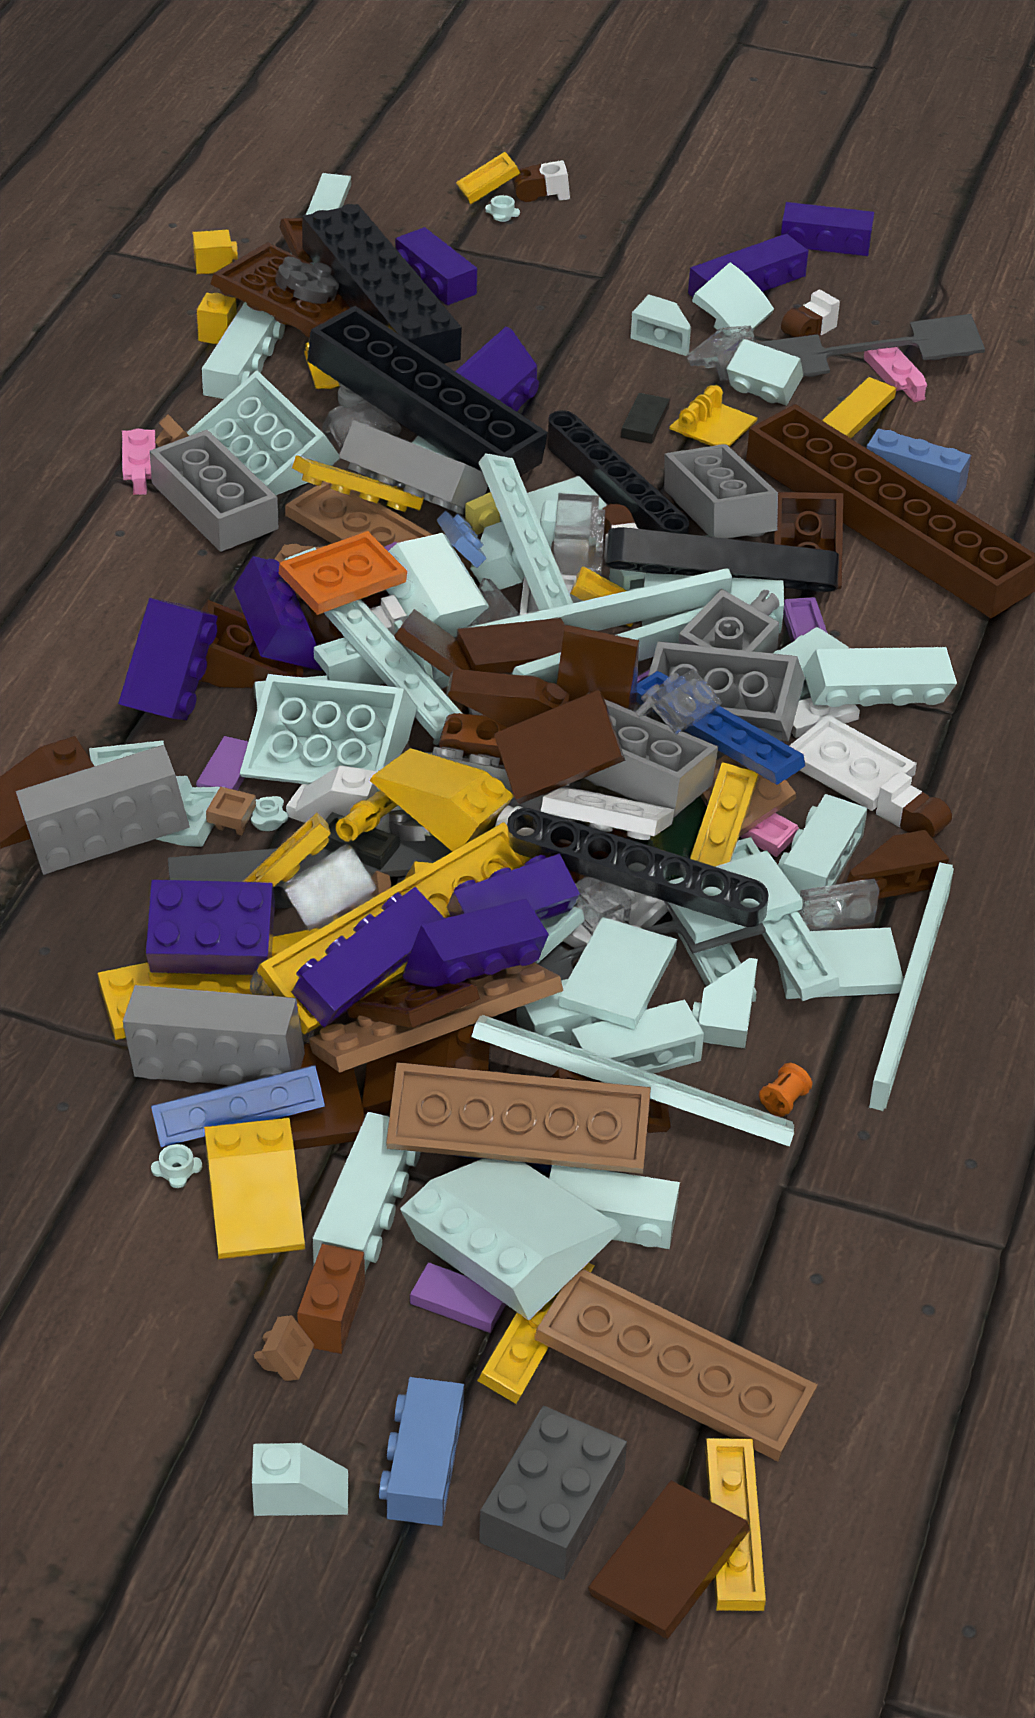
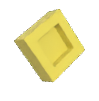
[465,492,500,535]

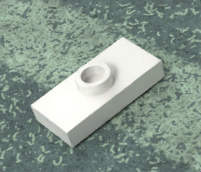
[791,698,860,738]

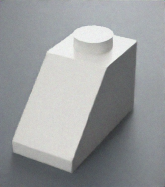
[294,766,377,820]

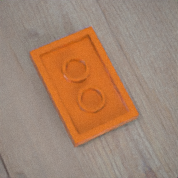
[278,531,408,615]

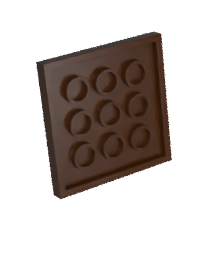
[210,242,350,337]

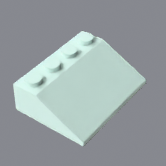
[187,370,340,495]
[240,674,417,792]
[400,1158,621,1320]

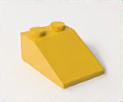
[369,748,514,852]
[204,1118,305,1259]

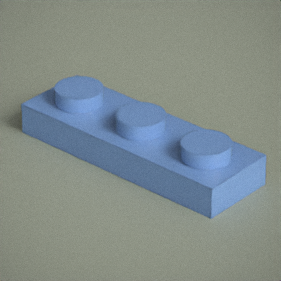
[437,510,486,568]

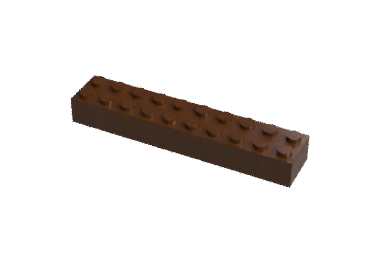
[746,404,1035,618]

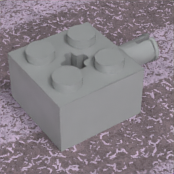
[679,589,780,653]

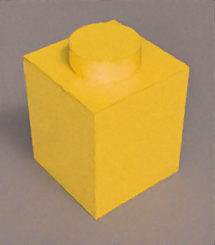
[193,230,238,274]
[197,293,237,344]

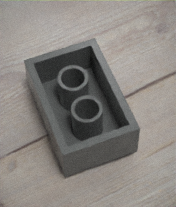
[479,1405,627,1580]

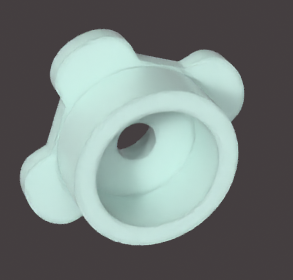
[485,195,520,222]
[251,796,288,831]
[151,1144,202,1188]

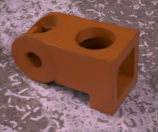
[439,713,508,765]

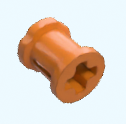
[759,1063,812,1117]

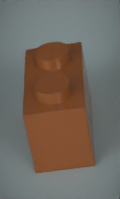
[297,1244,365,1354]

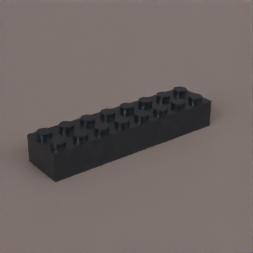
[302,204,462,364]
[307,306,548,477]

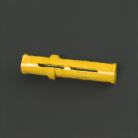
[335,790,398,842]

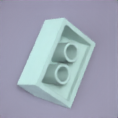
[386,533,489,637]

